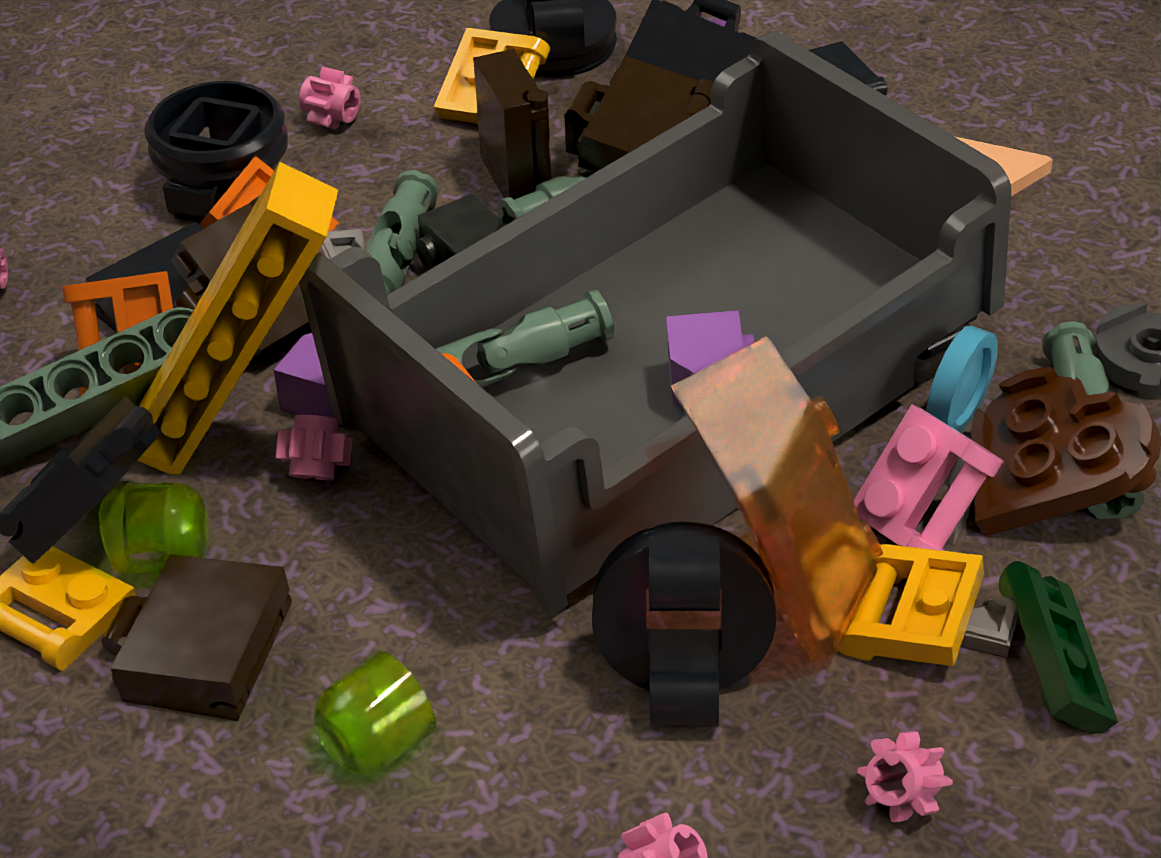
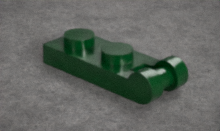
[999,561,1118,734]

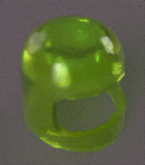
[99,481,210,575]
[313,651,437,775]

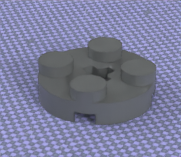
[1093,304,1161,399]

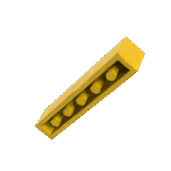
[137,162,338,475]

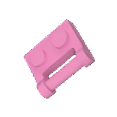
[848,404,1004,551]

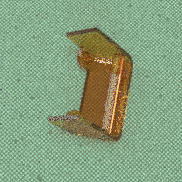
[671,336,883,666]

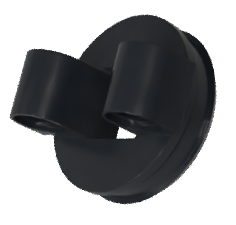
[489,0,617,77]
[144,81,288,221]
[592,521,776,727]

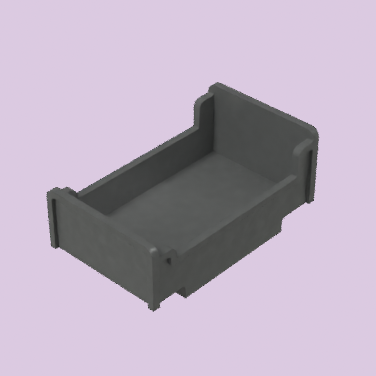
[299,31,1011,617]

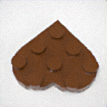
[971,367,1161,535]

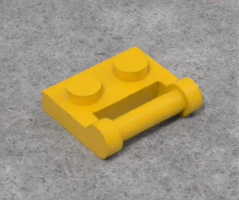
[434,28,550,124]
[836,544,984,667]
[0,546,136,671]

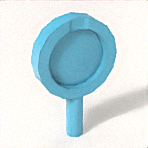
[926,326,998,434]

